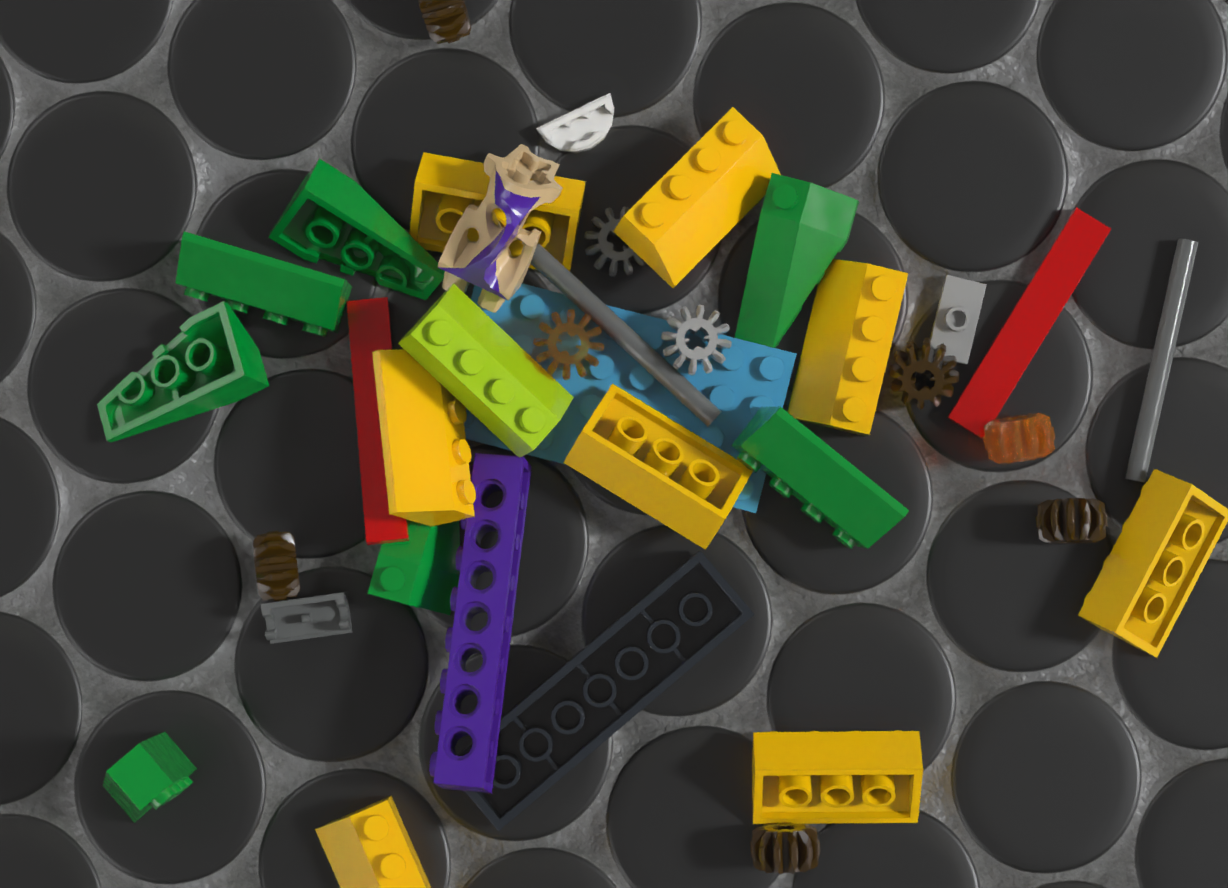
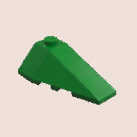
[367,520,460,615]

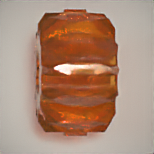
[533,309,604,380]
[983,413,1055,464]

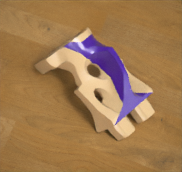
[438,144,563,313]

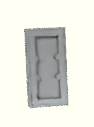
[930,275,987,365]

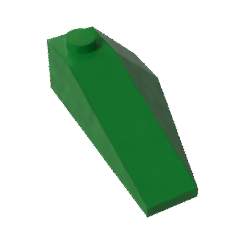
[268,158,445,300]
[735,173,859,348]
[97,301,269,442]

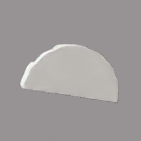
[536,93,614,153]

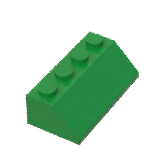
[175,231,352,337]
[731,406,909,549]

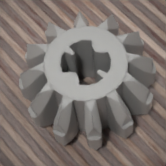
[661,304,732,376]

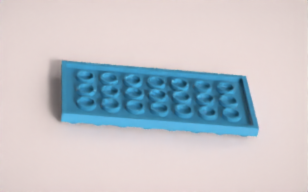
[464,284,797,513]

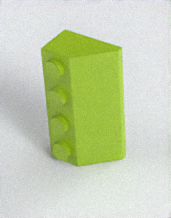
[398,283,574,458]

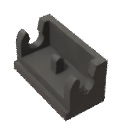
[260,592,353,644]

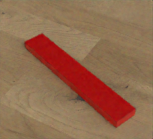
[947,207,1111,439]
[347,297,409,545]

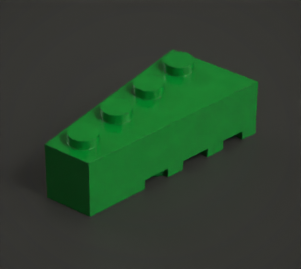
[103,732,197,823]

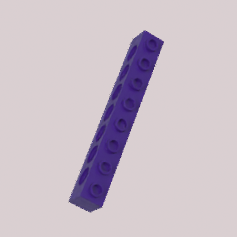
[429,453,532,793]

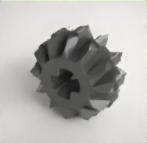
[584,207,647,277]

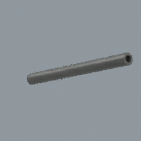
[1125,238,1198,483]
[530,244,722,427]

